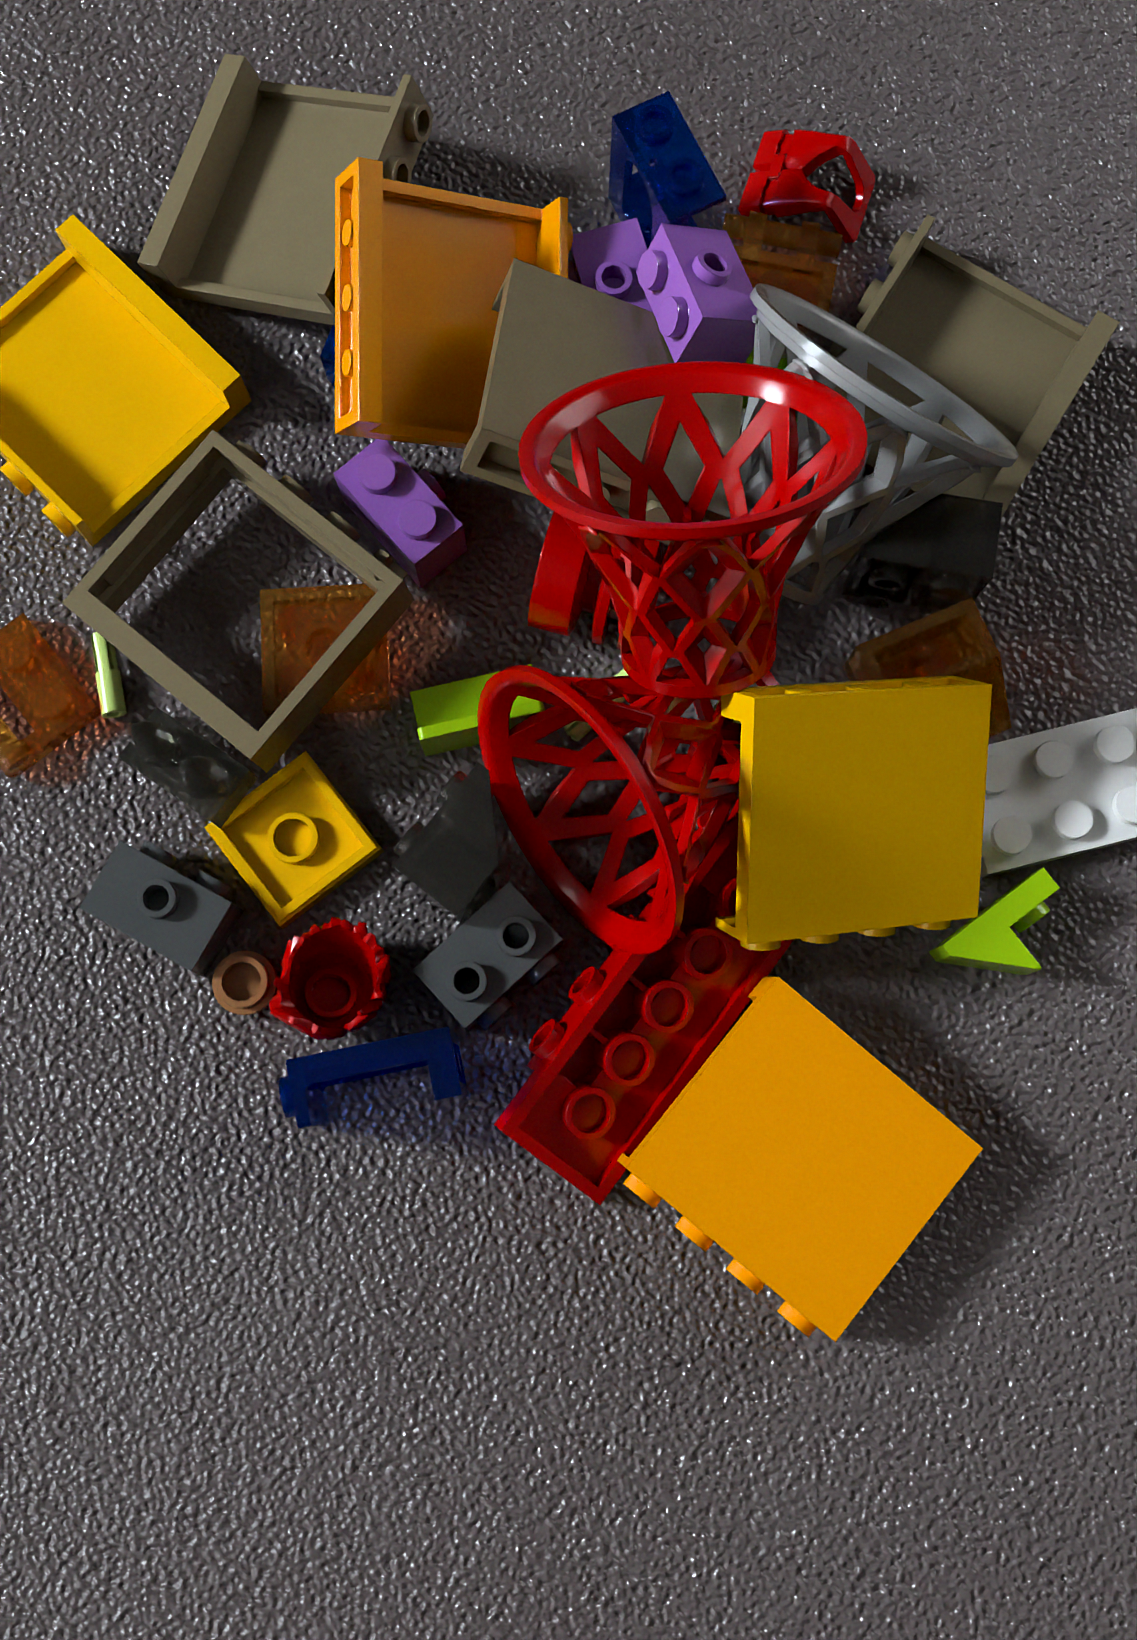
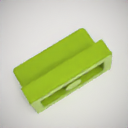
[410,664,545,757]

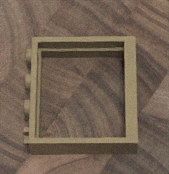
[62,430,415,773]

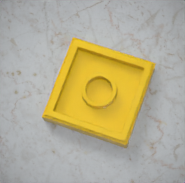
[204,751,384,929]

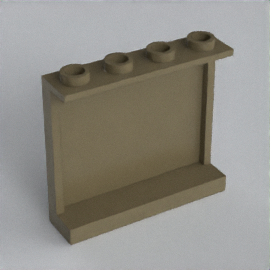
[137,54,434,326]
[826,214,1120,542]
[460,258,746,545]

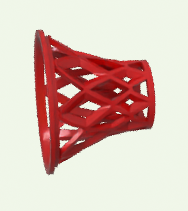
[518,361,868,699]
[477,651,780,955]

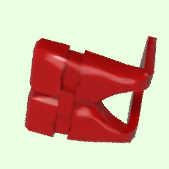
[738,129,875,243]

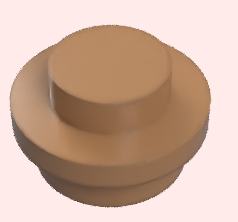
[212,951,277,1016]

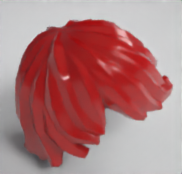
[269,917,392,1040]

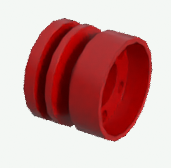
[528,512,665,650]

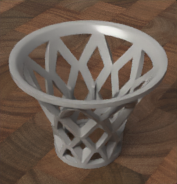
[730,283,1019,605]

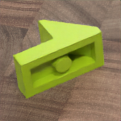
[929,867,1060,975]

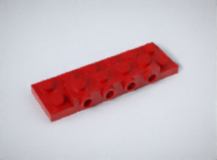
[494,813,794,1205]

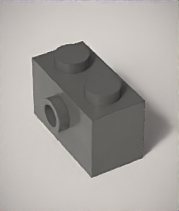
[79,840,244,977]

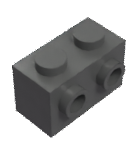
[412,882,563,1032]

